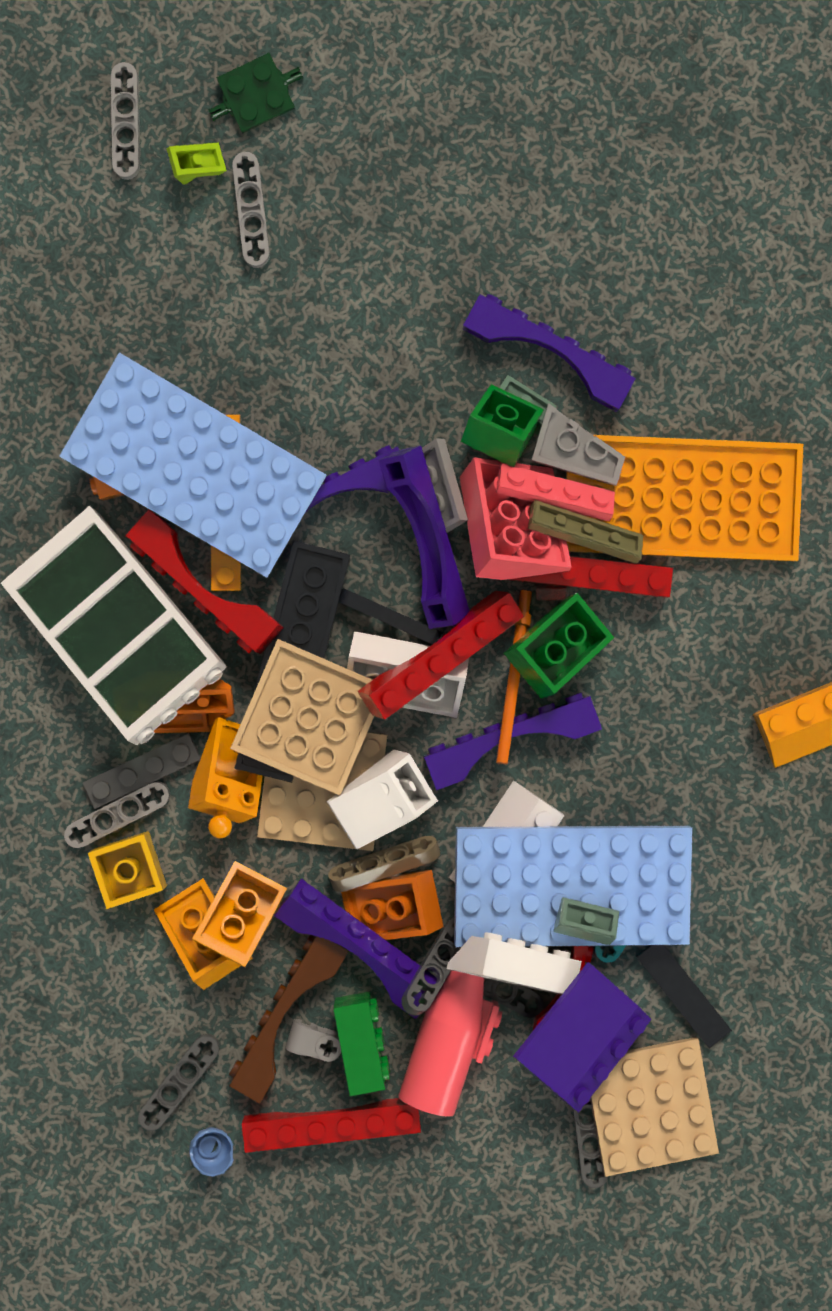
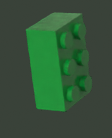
[503,593,614,698]
[333,991,390,1096]

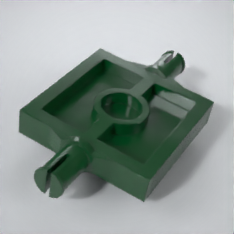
[208,53,303,134]

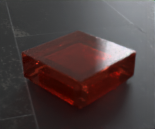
[536,585,568,601]

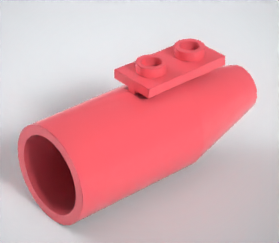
[398,970,502,1116]

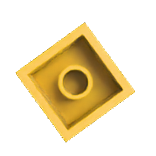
[88,831,167,909]

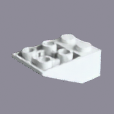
[326,750,438,849]

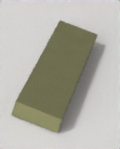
[528,500,644,564]

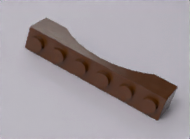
[229,935,349,1104]

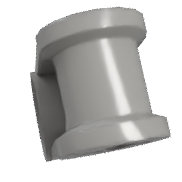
[285,1019,341,1062]

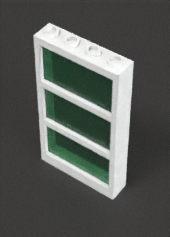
[1,506,227,745]

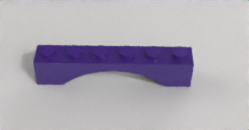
[462,294,636,412]
[305,445,399,513]
[379,445,470,629]
[424,692,602,790]
[274,878,437,1019]

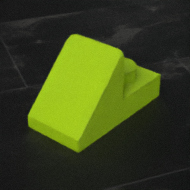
[166,142,227,185]

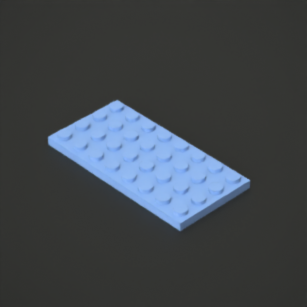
[59,353,327,577]
[454,826,692,947]

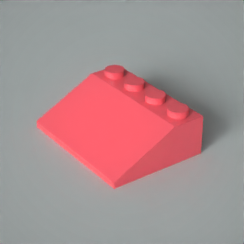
[460,457,572,580]

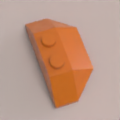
[113,671,235,733]

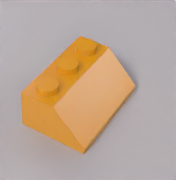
[753,682,832,768]

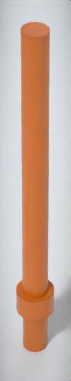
[496,590,532,764]

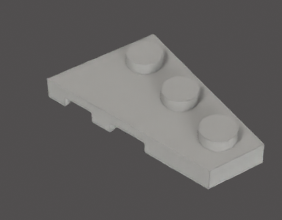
[531,403,625,486]
[422,438,468,533]

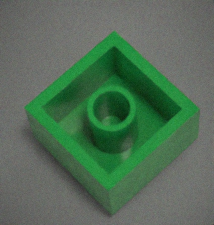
[461,384,544,467]

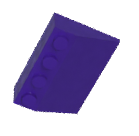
[513,962,652,1113]

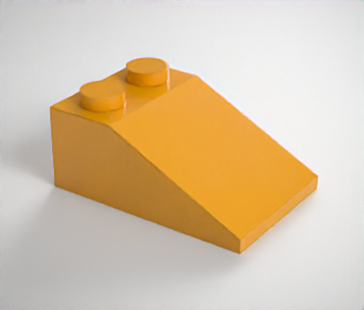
[192,861,287,967]
[154,878,253,990]

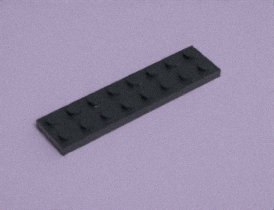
[234,541,351,783]

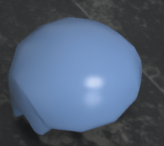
[189,1127,234,1177]

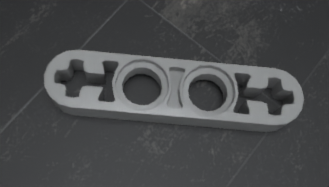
[111,62,140,180]
[232,152,270,268]
[64,782,170,848]

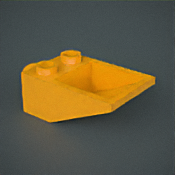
[188,717,263,838]

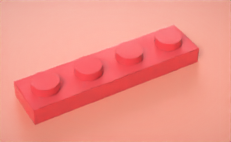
[496,463,615,521]

